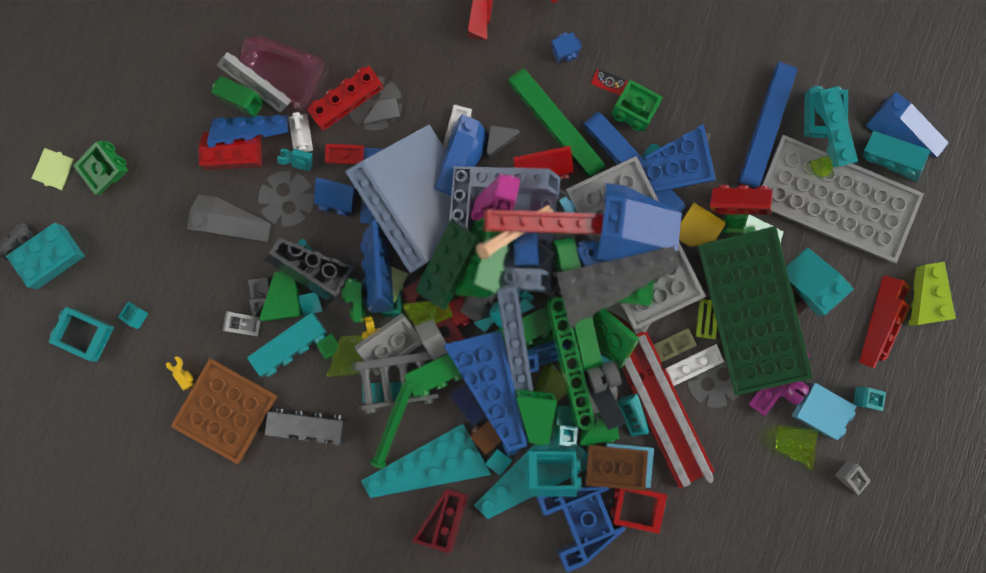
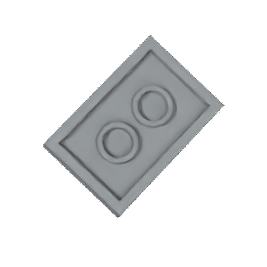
[354,313,423,376]

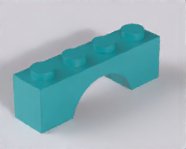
[812,86,858,168]

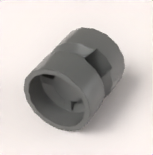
[586,361,622,394]

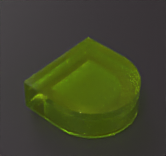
[809,156,833,178]

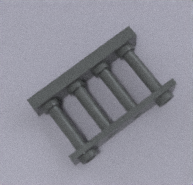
[352,352,438,414]

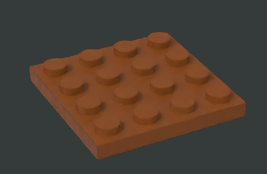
[171,358,278,464]

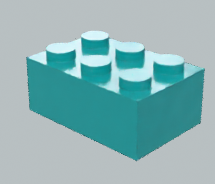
[6,223,85,290]

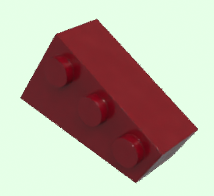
[411,488,469,554]

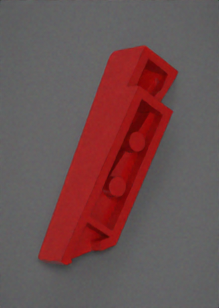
[468,0,493,41]
[859,276,911,368]

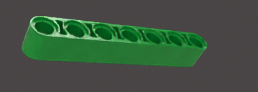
[507,68,605,178]
[551,236,602,372]
[546,297,595,430]

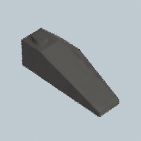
[187,194,271,242]

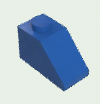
[514,233,539,267]

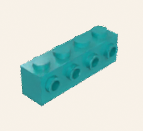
[247,312,328,378]

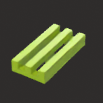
[695,299,717,339]

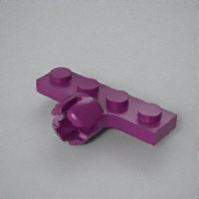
[749,352,811,417]

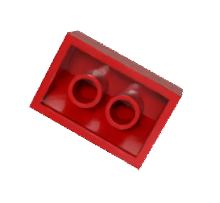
[199,132,262,170]
[512,146,574,181]
[710,185,773,215]

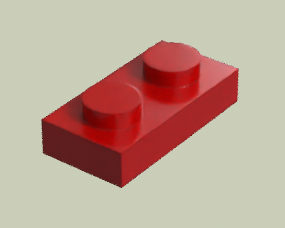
[325,144,365,165]

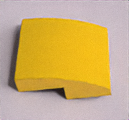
[679,202,726,247]

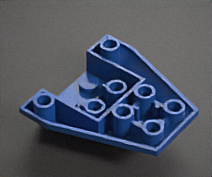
[596,183,682,261]

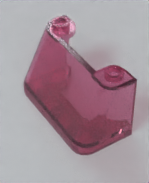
[234,35,326,110]

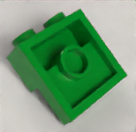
[611,80,663,132]
[73,141,128,195]
[342,279,366,324]

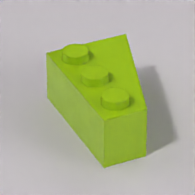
[909,262,956,326]

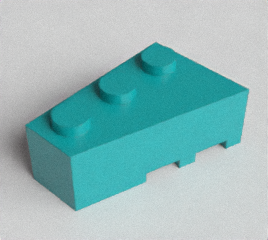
[863,131,930,182]

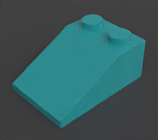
[786,247,854,316]

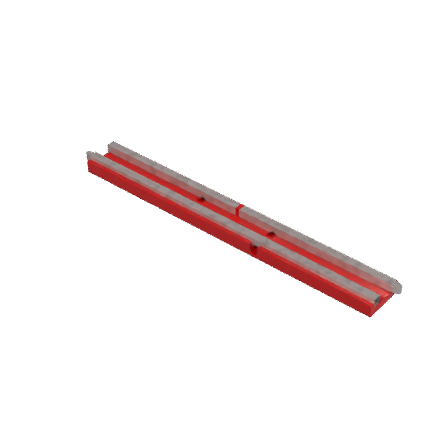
[606,309,715,488]

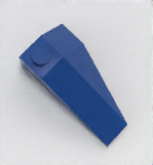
[435,114,489,195]

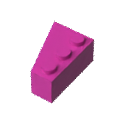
[470,175,520,221]

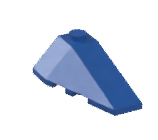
[865,92,949,158]

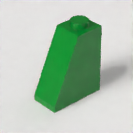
[211,76,264,117]
[721,214,784,243]
[260,271,302,322]
[515,389,557,446]

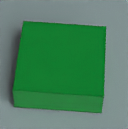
[315,333,342,360]

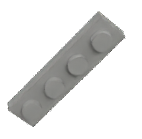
[217,52,291,112]

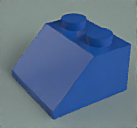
[314,177,359,217]

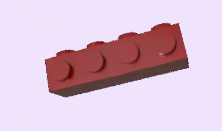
[307,66,384,131]

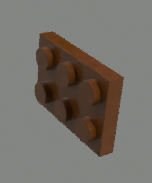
[585,445,648,491]

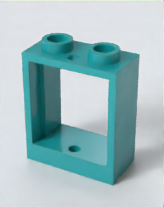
[804,86,848,138]
[49,307,114,362]
[528,451,581,497]

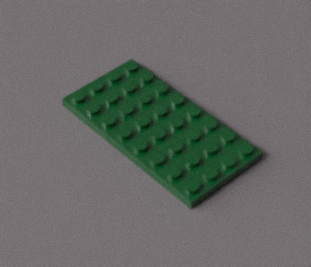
[698,226,813,396]

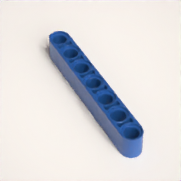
[738,62,797,189]
[583,111,686,212]

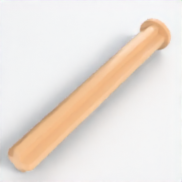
[477,205,553,259]

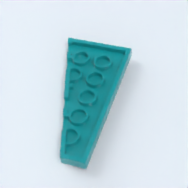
[361,424,491,498]
[474,424,588,519]

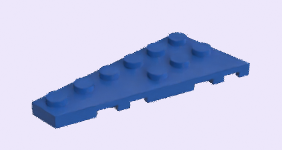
[639,124,716,193]
[443,331,527,451]

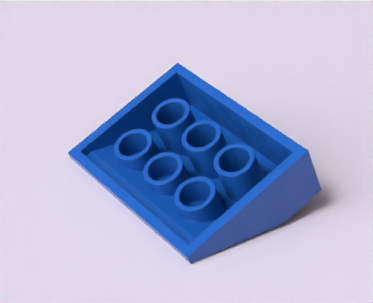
[360,221,395,313]

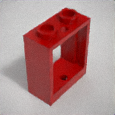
[609,488,667,534]

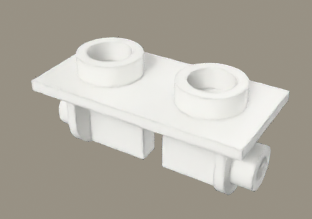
[288,112,313,152]

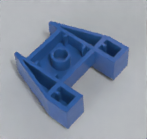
[535,486,625,572]

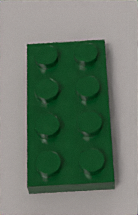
[415,221,481,310]

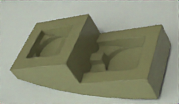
[653,328,697,362]

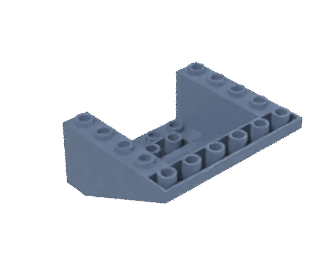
[346,125,451,273]
[449,166,561,293]

